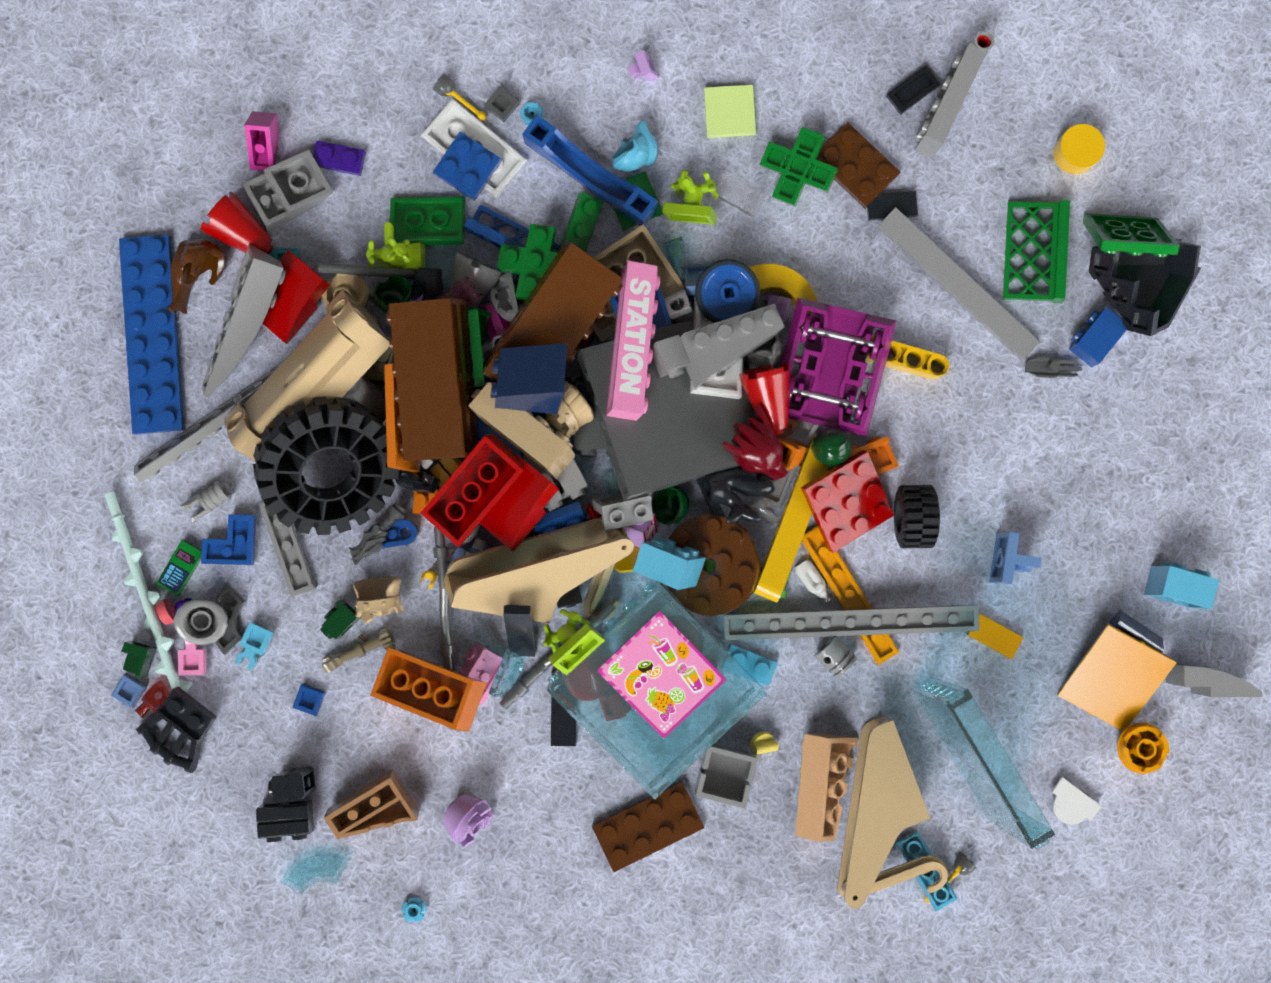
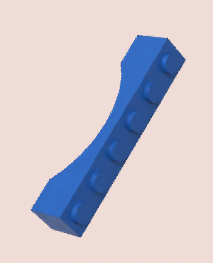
[522,115,658,226]

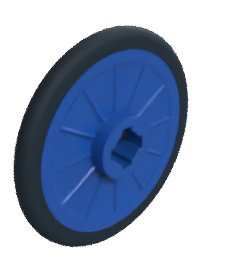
[695,259,760,323]

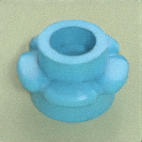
[520,102,544,126]
[401,897,427,922]

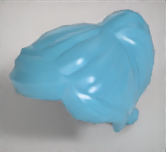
[612,120,658,172]

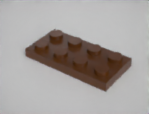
[592,781,704,873]

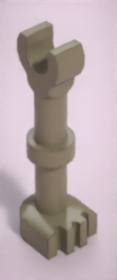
[322,627,396,673]

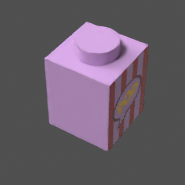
[624,513,657,548]

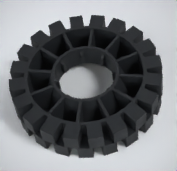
[253,397,399,535]

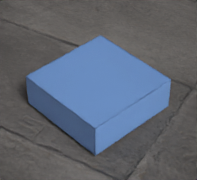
[111,673,147,708]

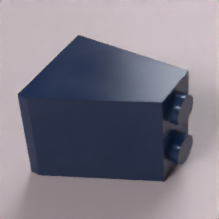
[490,343,567,414]

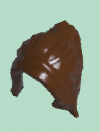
[167,238,225,314]

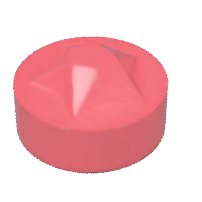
[156,598,176,625]

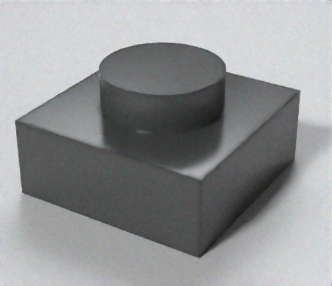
[484,86,519,122]

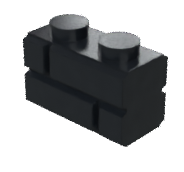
[268,766,316,802]
[256,800,314,842]

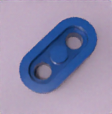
[368,520,418,549]

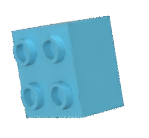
[633,537,706,590]
[1144,562,1220,610]

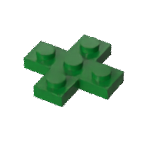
[760,127,838,207]
[497,224,558,300]

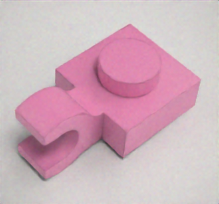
[178,641,207,675]

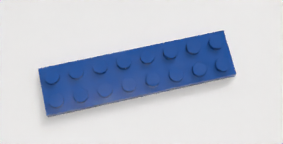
[119,234,185,435]

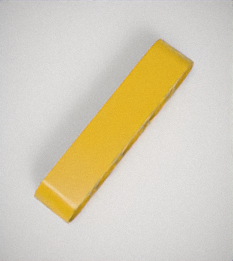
[862,335,950,380]

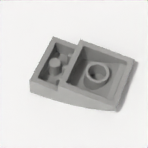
[242,149,333,233]
[1165,663,1262,697]

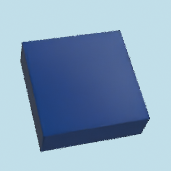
[292,684,326,716]

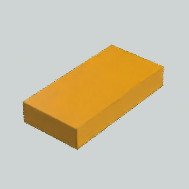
[966,613,1024,660]

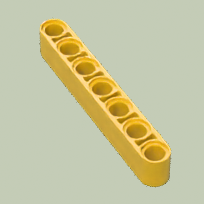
[753,434,830,602]

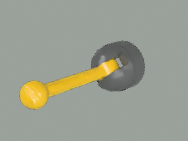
[433,74,486,121]
[924,852,977,903]

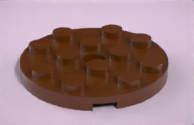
[666,514,760,616]

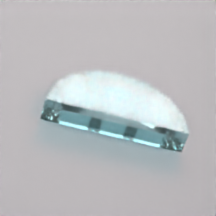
[489,648,523,697]

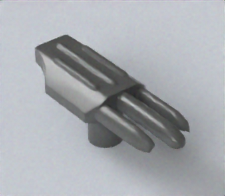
[1025,356,1082,378]

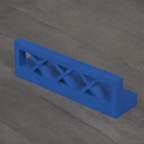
[464,205,560,250]

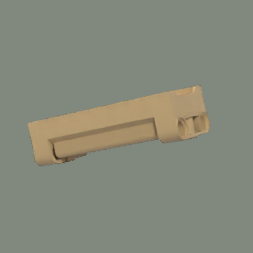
[224,289,390,461]

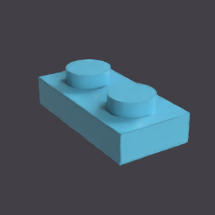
[722,644,778,686]

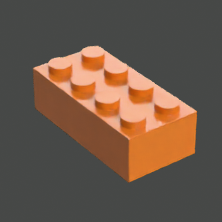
[370,647,487,732]

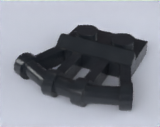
[135,686,217,773]

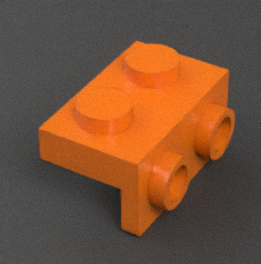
[848,435,899,476]

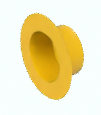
[1053,124,1105,175]

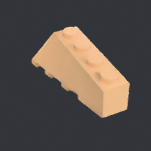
[795,734,859,842]

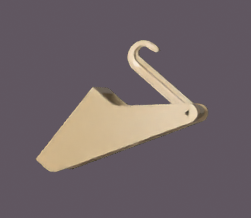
[444,517,634,624]
[837,715,948,909]

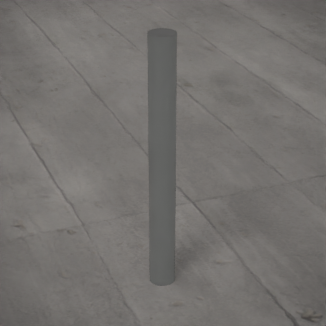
[317,262,415,279]

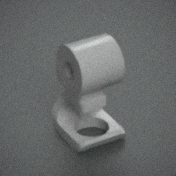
[664,288,694,324]

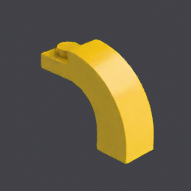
[749,264,817,327]

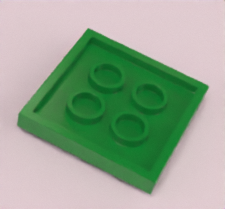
[1083,213,1180,257]

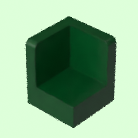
[121,641,156,678]

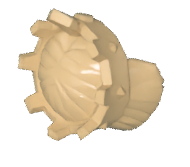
[320,274,370,313]
[545,381,594,439]
[353,576,404,624]

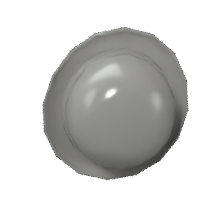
[174,599,227,645]

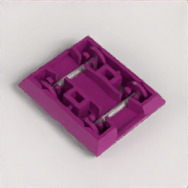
[781,298,897,436]

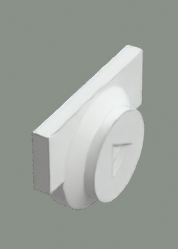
[1051,777,1102,825]

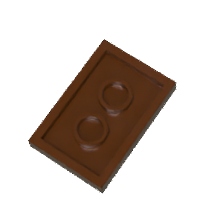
[816,122,901,209]

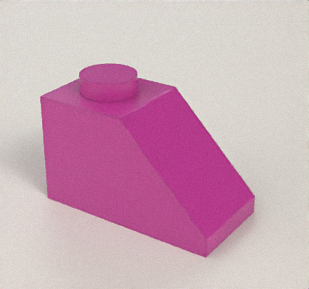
[244,111,279,171]

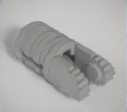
[180,480,231,523]

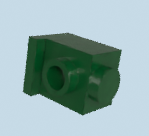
[320,600,361,640]

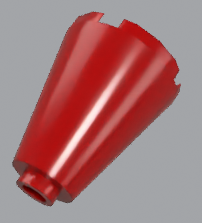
[200,191,274,254]
[739,363,790,435]

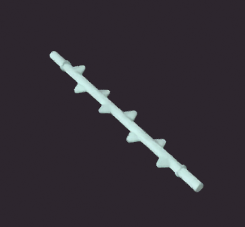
[104,492,192,692]

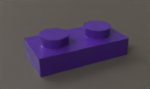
[313,141,366,176]

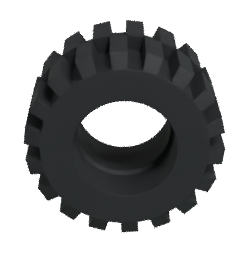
[894,485,940,548]

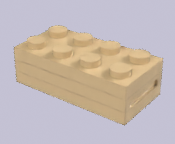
[469,382,575,479]

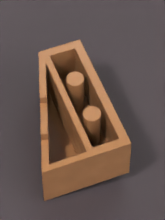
[324,769,419,839]

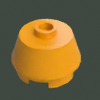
[1117,722,1169,774]

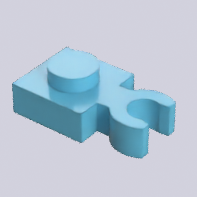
[235,622,275,670]

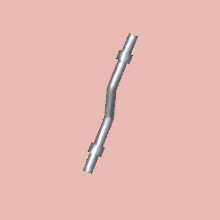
[433,527,456,671]
[499,601,616,710]

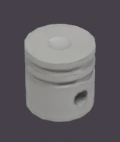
[814,636,857,678]

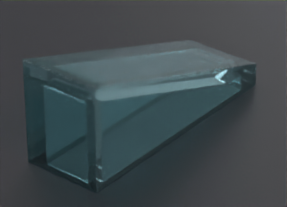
[664,236,685,280]

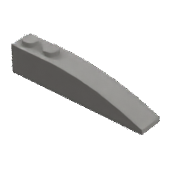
[202,244,285,398]

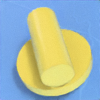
[749,731,779,755]

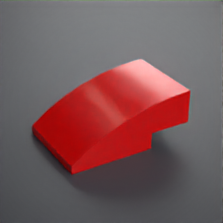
[262,250,330,344]
[480,454,559,552]

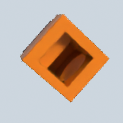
[778,438,810,470]

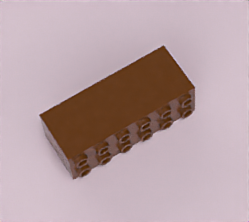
[482,239,623,381]
[387,298,479,461]

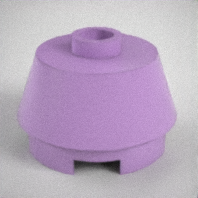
[443,794,493,847]

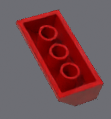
[420,434,525,547]

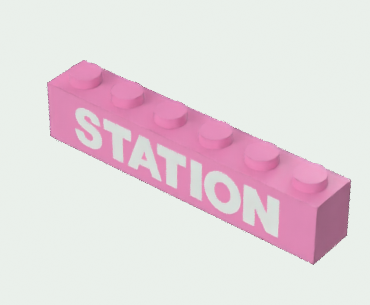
[606,261,660,421]

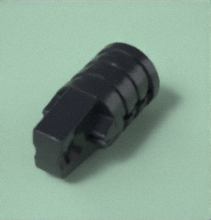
[395,469,440,494]

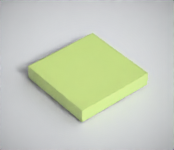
[704,85,756,138]

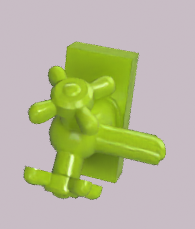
[662,170,718,225]
[366,222,426,269]
[543,609,605,675]

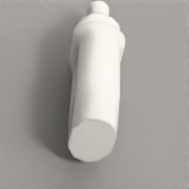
[795,559,830,603]

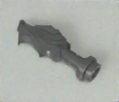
[349,502,407,565]

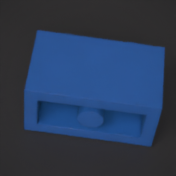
[1069,307,1127,368]

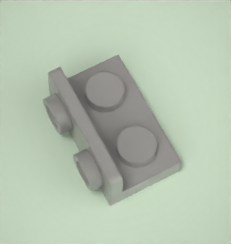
[592,493,653,530]

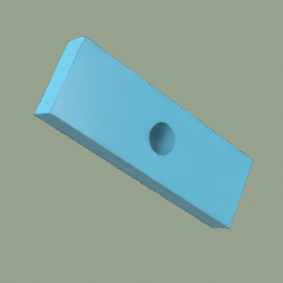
[895,830,958,911]

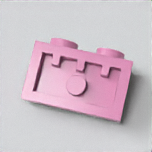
[457,642,509,705]

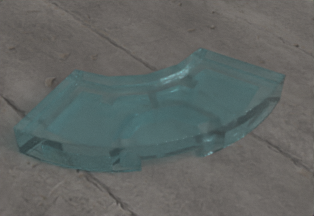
[280,854,350,894]

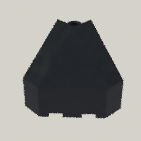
[1089,239,1201,336]

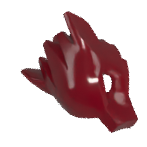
[723,405,789,481]

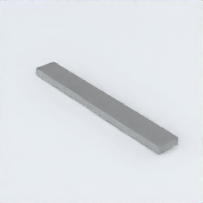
[878,207,1040,361]

